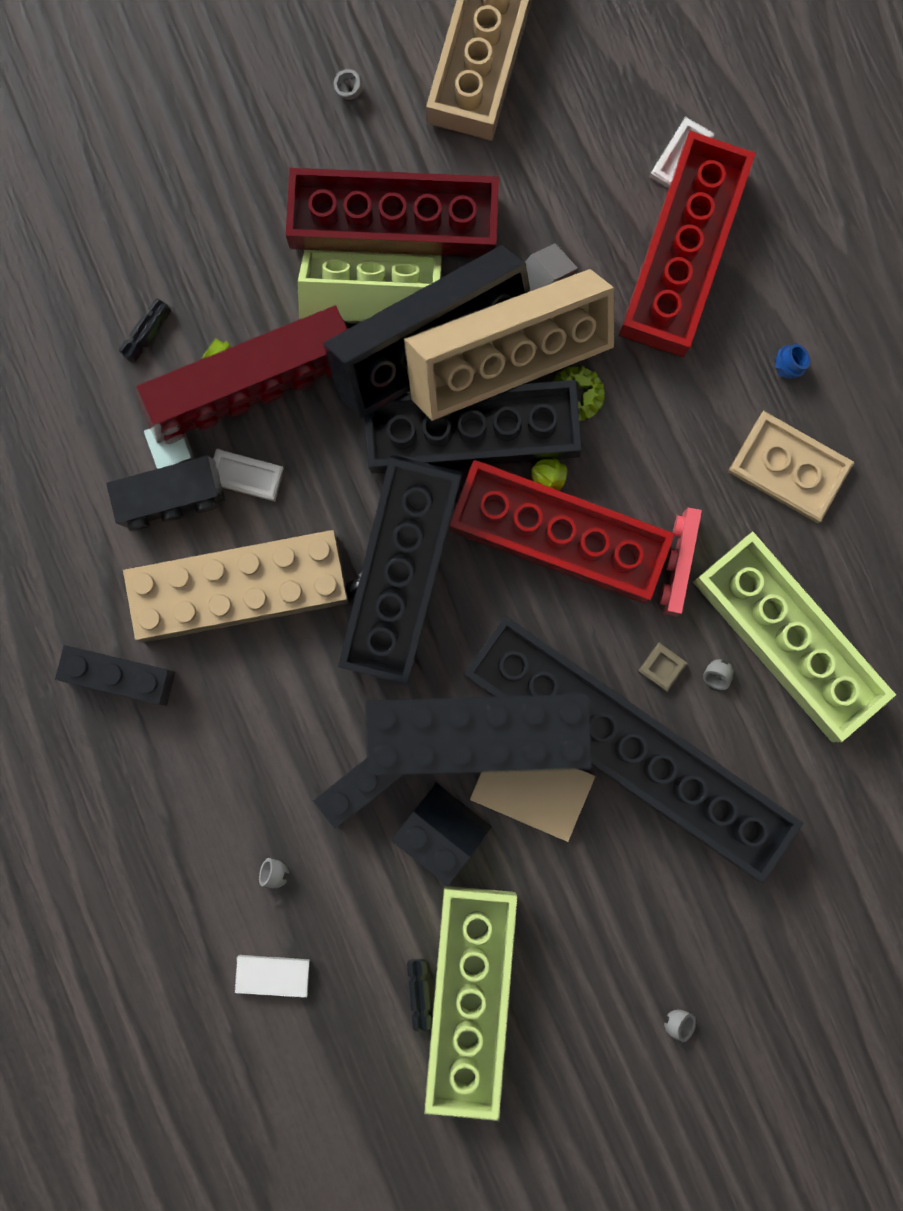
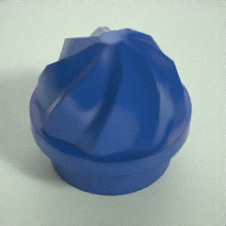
[774,344,810,379]

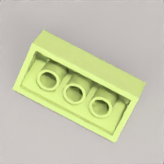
[298,250,442,324]

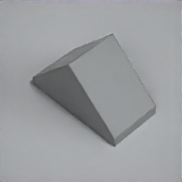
[525,243,578,291]

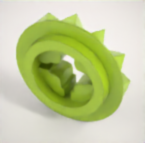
[552,366,605,421]

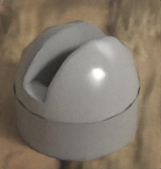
[334,69,363,100]
[703,659,734,690]
[259,858,289,889]
[664,1009,696,1042]

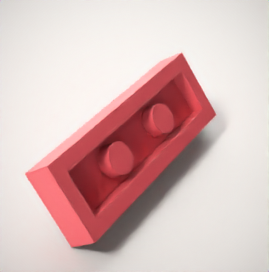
[659,507,702,617]

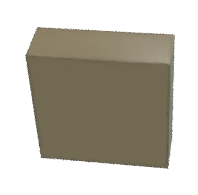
[637,643,687,692]

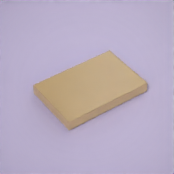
[728,411,854,523]
[470,769,595,842]

